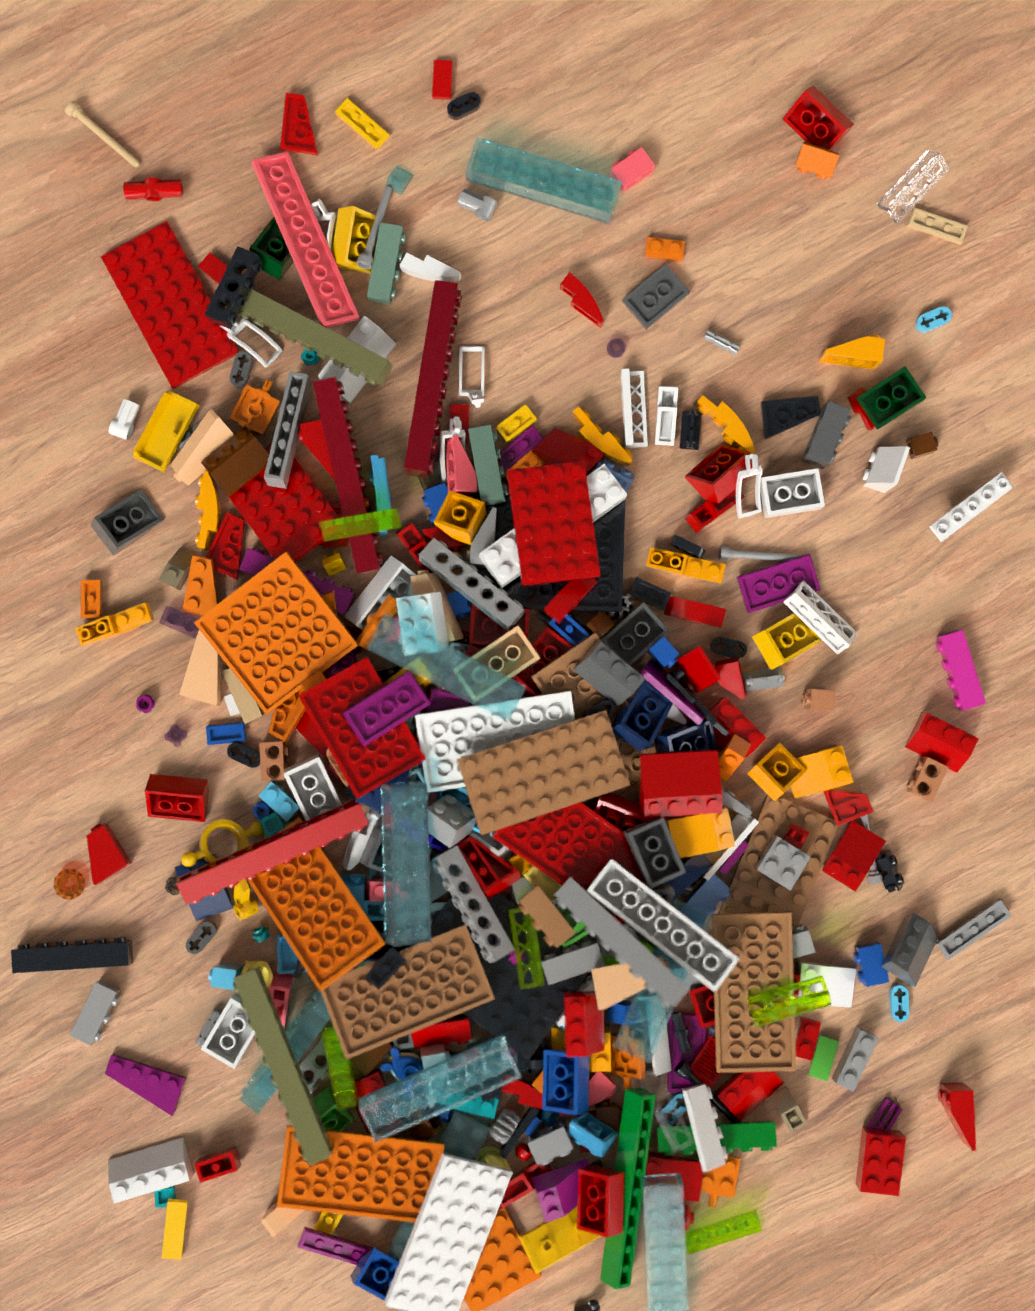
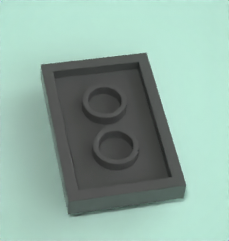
[622,264,690,330]

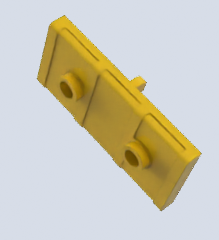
[132,390,200,473]
[519,1207,601,1274]

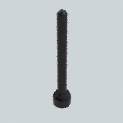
[674,1060,742,1123]

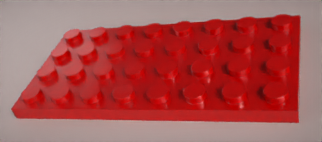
[101,221,239,389]
[492,802,645,925]

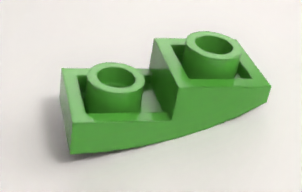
[808,1035,839,1082]

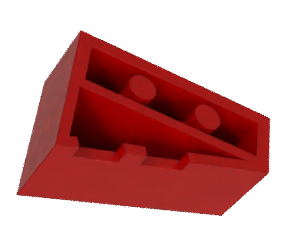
[455,836,521,900]

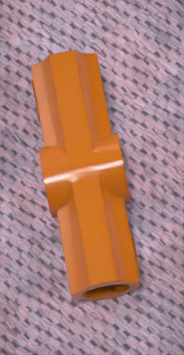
[356,595,398,651]

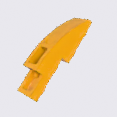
[696,395,755,454]
[572,406,633,466]
[195,471,221,551]
[646,547,726,584]
[75,602,154,646]

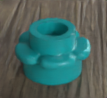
[301,349,319,366]
[252,926,270,943]

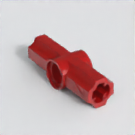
[123,177,183,202]

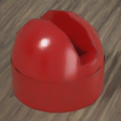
[516,1143,532,1161]

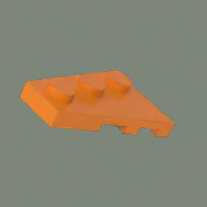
[268,688,306,743]

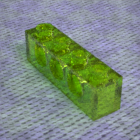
[321,1026,359,1110]

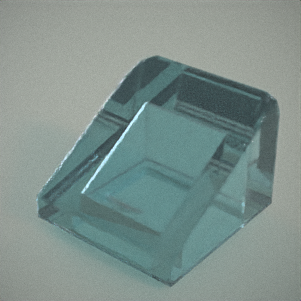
[386,166,413,195]

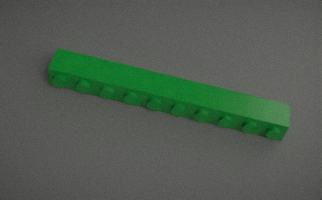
[600,1087,656,1290]

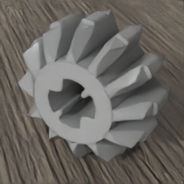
[490,1108,520,1144]

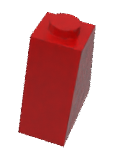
[86,823,132,885]

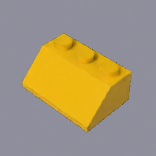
[332,206,378,274]

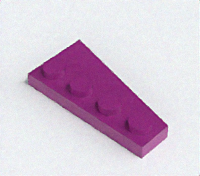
[105,1054,186,1116]

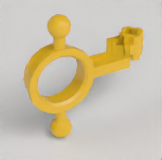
[181,819,264,921]

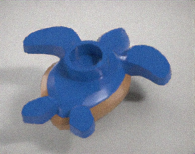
[380,1046,426,1099]

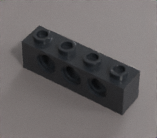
[204,246,263,329]

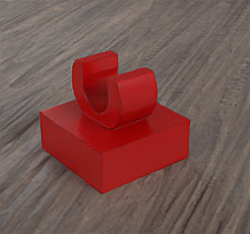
[783,823,810,849]

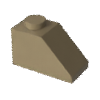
[159,548,194,591]
[770,1087,807,1133]

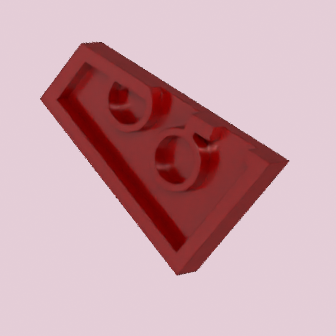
[280,92,318,156]
[206,512,245,580]

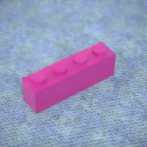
[935,630,986,711]

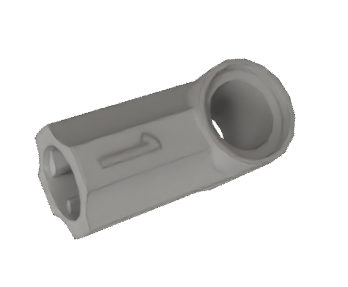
[457,189,498,221]

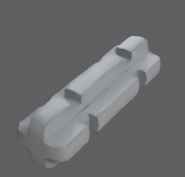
[704,329,740,355]
[195,1010,221,1047]

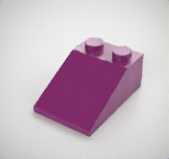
[532,1159,590,1223]

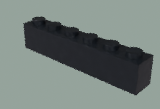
[11,937,133,973]

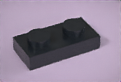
[629,577,671,611]
[364,947,407,990]

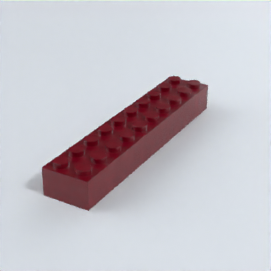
[404,280,462,479]
[312,377,384,574]

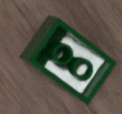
[249,217,293,280]
[856,366,927,430]

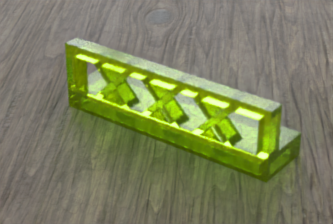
[319,508,401,542]
[509,908,544,989]
[747,975,832,1028]
[682,1210,762,1255]

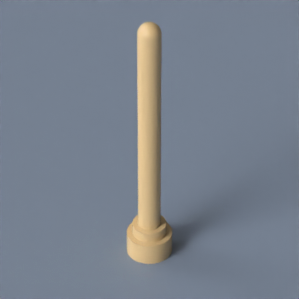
[65,101,140,167]

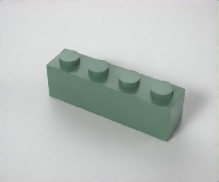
[367,222,407,305]
[468,424,508,506]

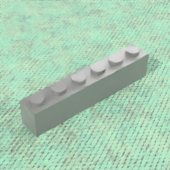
[264,371,312,489]

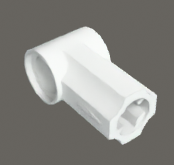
[109,399,140,440]

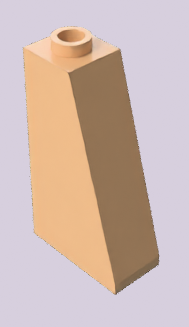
[170,409,235,485]
[410,570,464,641]
[179,630,221,706]
[591,957,670,1010]
[261,1202,304,1237]

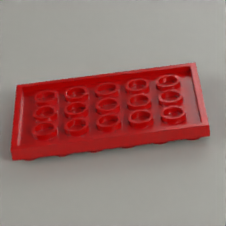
[221,443,345,562]
[507,461,600,586]
[298,657,426,799]

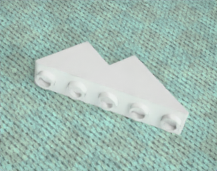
[930,472,1013,542]

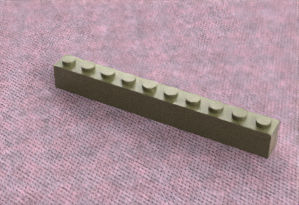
[225,286,393,386]
[233,967,334,1166]

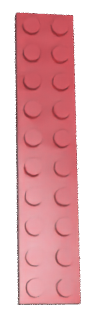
[252,152,359,328]

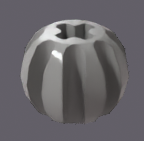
[609,593,634,619]

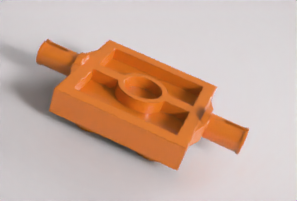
[229,380,281,436]
[610,1024,645,1090]
[701,1153,741,1208]

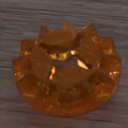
[54,869,85,900]

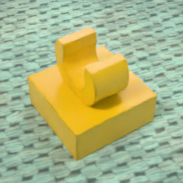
[322,551,347,576]

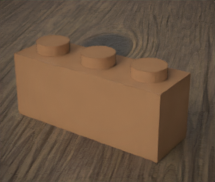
[518,885,575,948]

